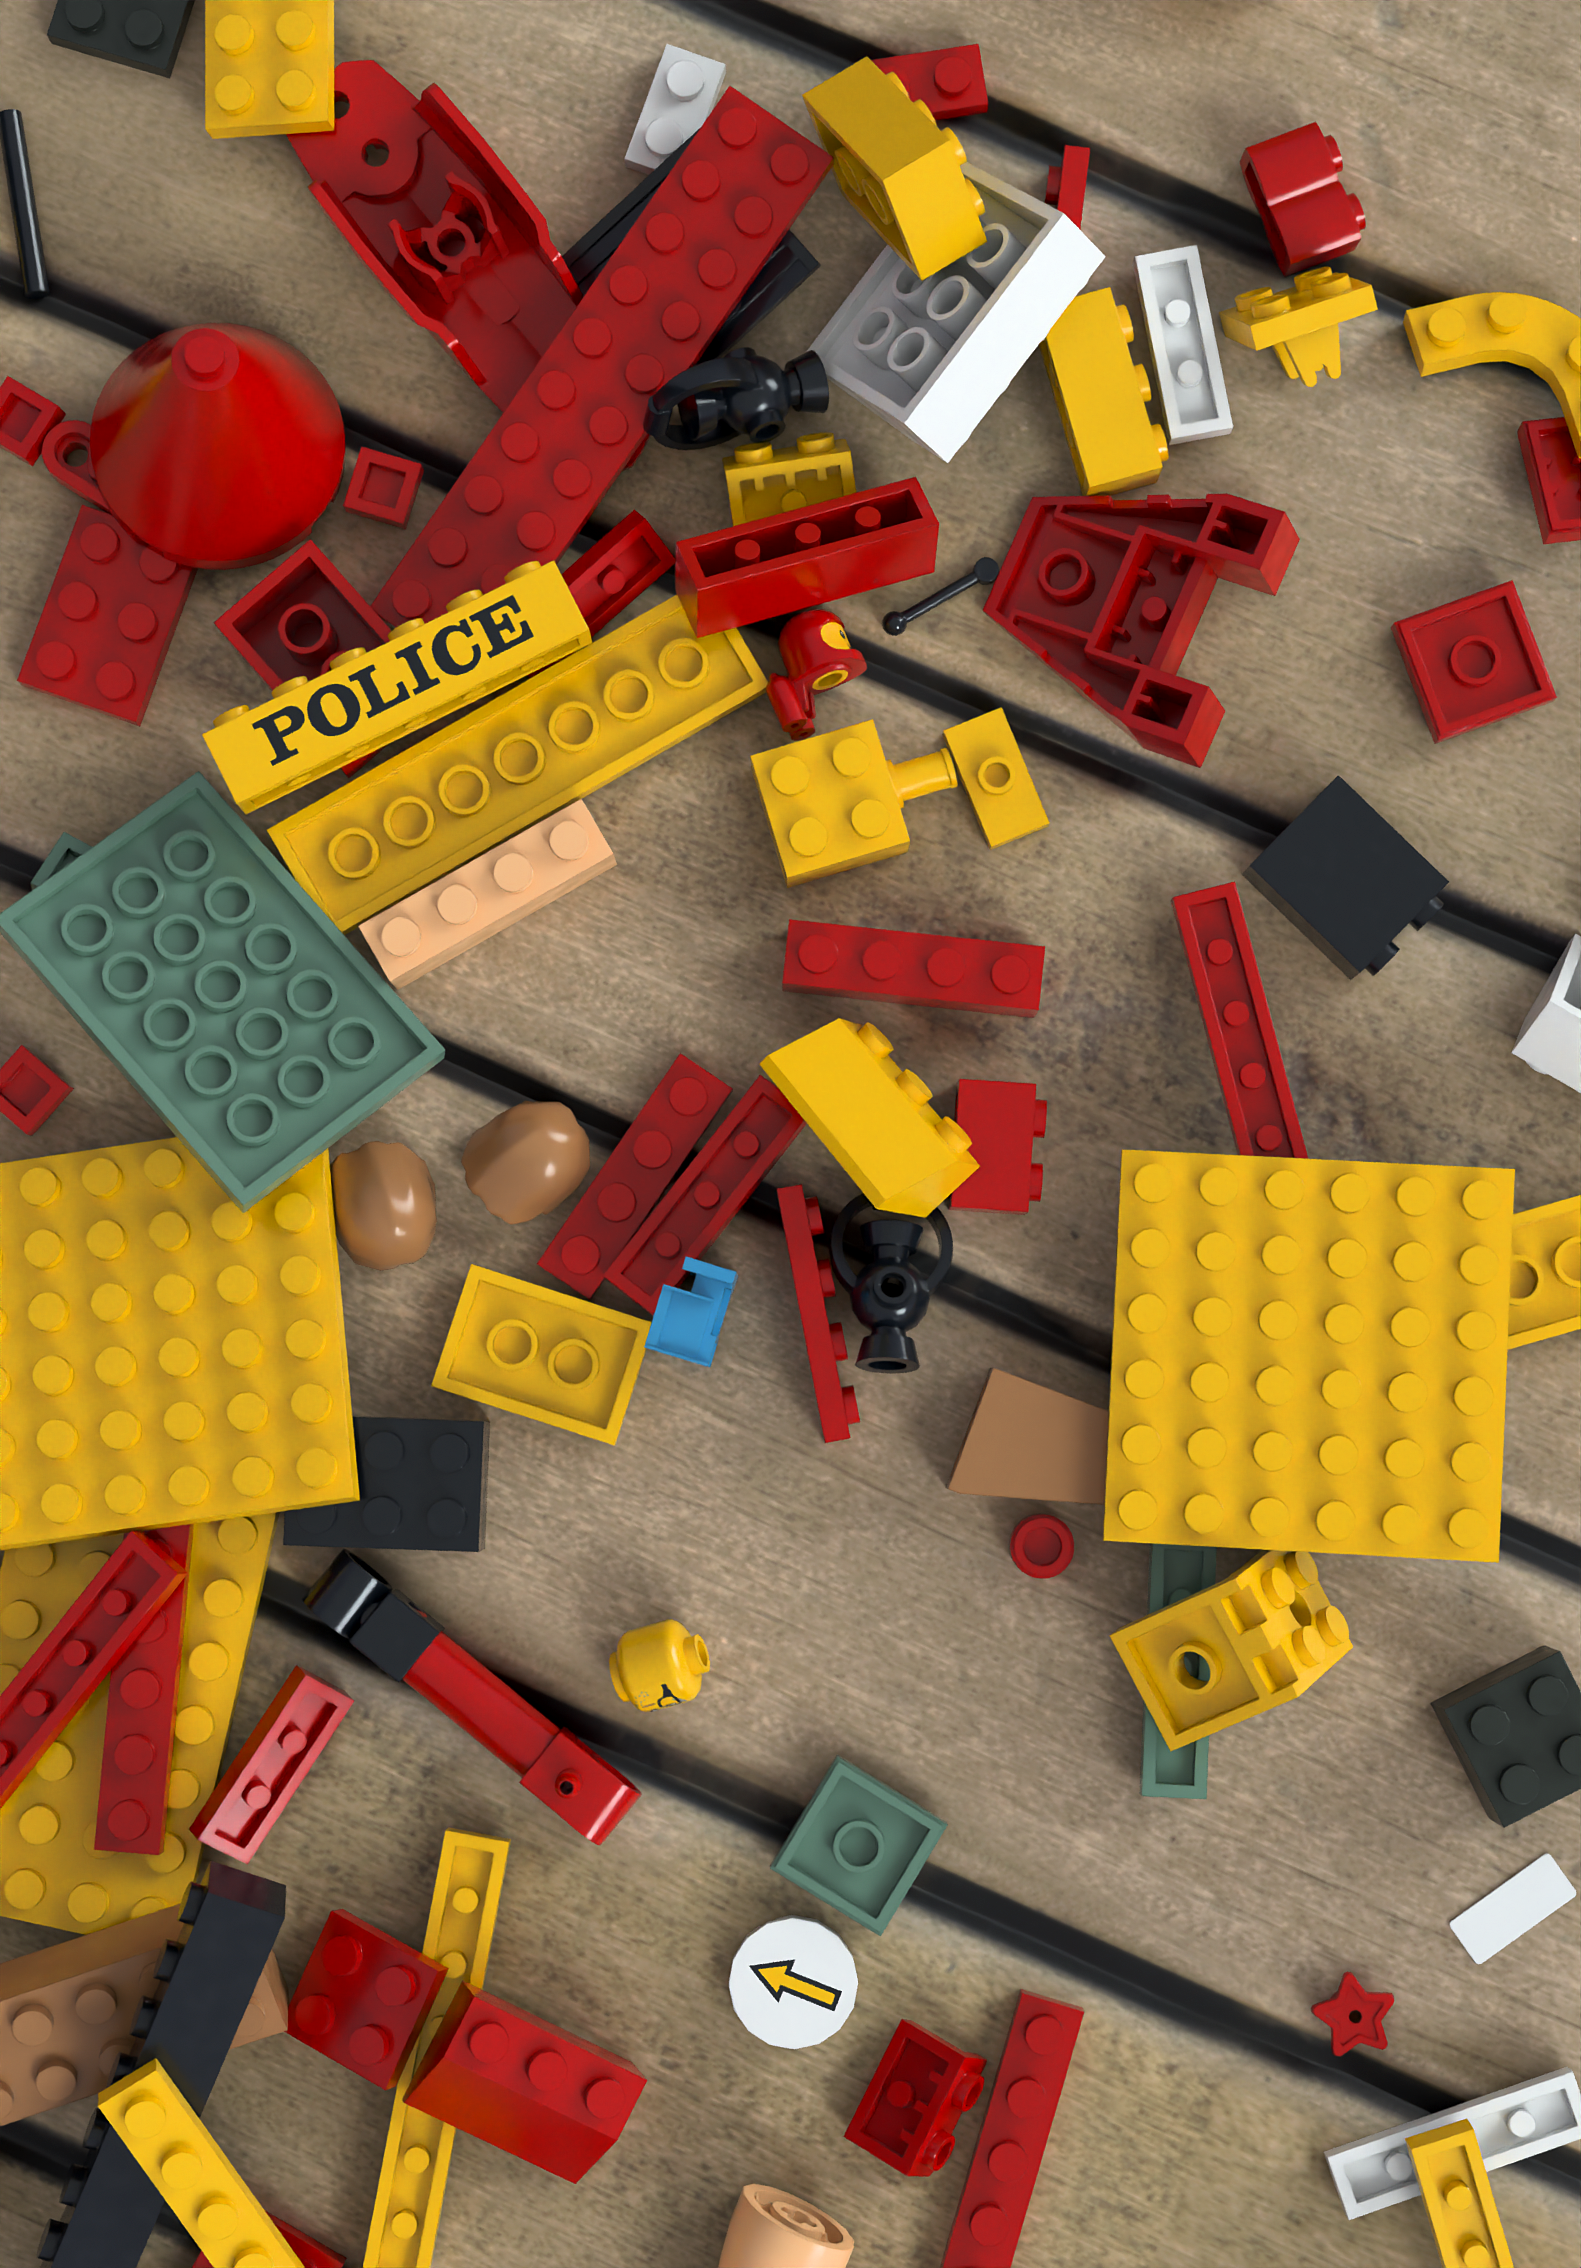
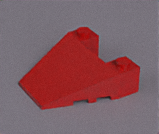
[983,493,1300,768]

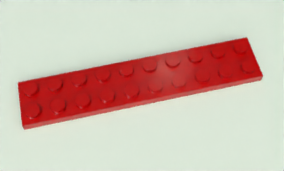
[370,86,834,628]

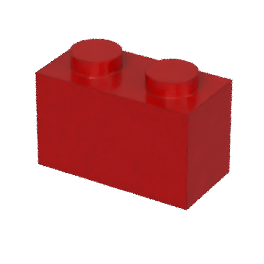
[948,1079,1047,1215]

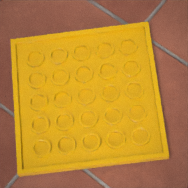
[0,1137,360,1550]
[1103,1149,1515,1563]

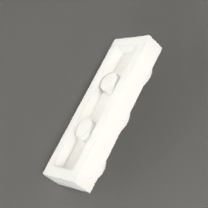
[1133,245,1233,445]

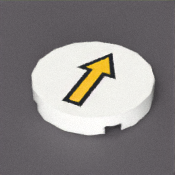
[729,1915,858,2049]

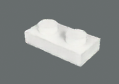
[624,44,726,175]

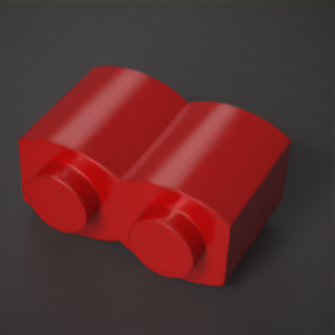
[1240,122,1366,277]

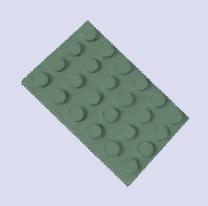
[0,771,445,1213]

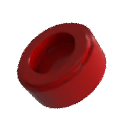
[1009,1513,1074,1579]

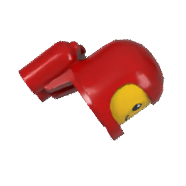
[766,609,867,741]

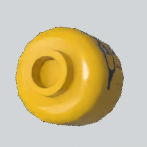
[609,1619,710,1712]

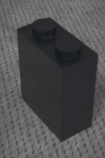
[1242,775,1449,980]

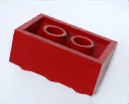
[402,1980,647,2184]

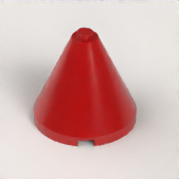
[90,323,346,570]

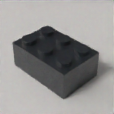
[283,1416,490,1552]

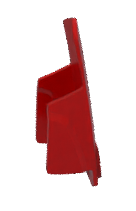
[286,60,651,471]

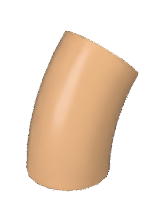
[718,2184,854,2268]

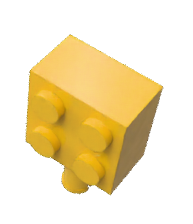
[750,719,958,888]

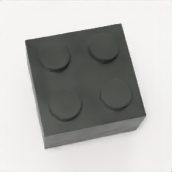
[1431,1645,1581,1828]

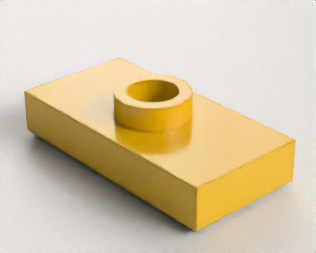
[942,707,1050,850]

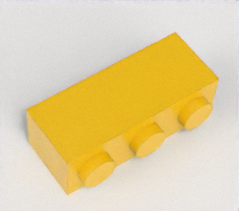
[1038,287,1169,496]

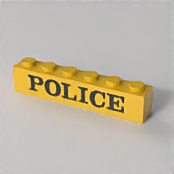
[202,560,592,814]

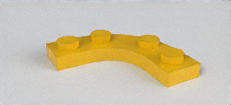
[1403,292,1581,459]

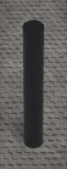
[0,109,50,299]

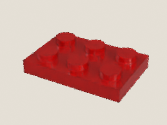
[17,505,198,727]

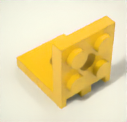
[1109,1550,1353,1751]

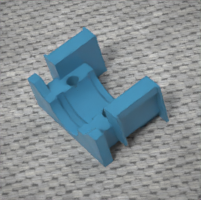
[644,1257,738,1367]

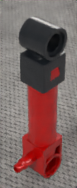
[302,1548,642,1845]

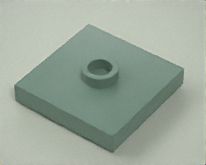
[770,1755,948,1937]

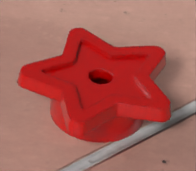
[1311,1971,1394,2056]

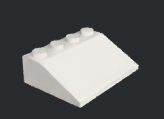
[806,162,1106,463]

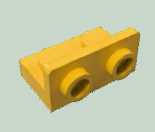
[722,432,856,526]

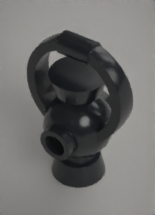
[643,347,829,450]
[829,1193,953,1374]

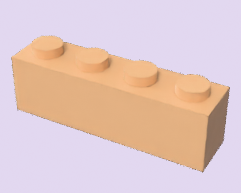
[358,798,617,990]

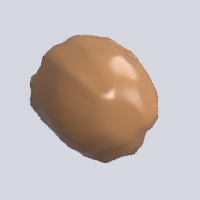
[461,1101,590,1225]
[330,1141,437,1271]

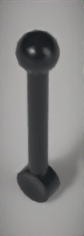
[882,557,999,636]

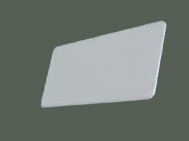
[1450,1853,1576,1964]

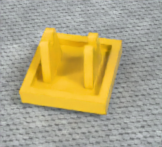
[1219,267,1378,387]

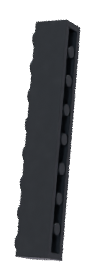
[37,1861,286,2268]

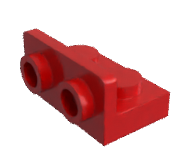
[843,2019,987,2177]

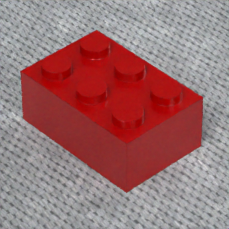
[213,539,392,778]

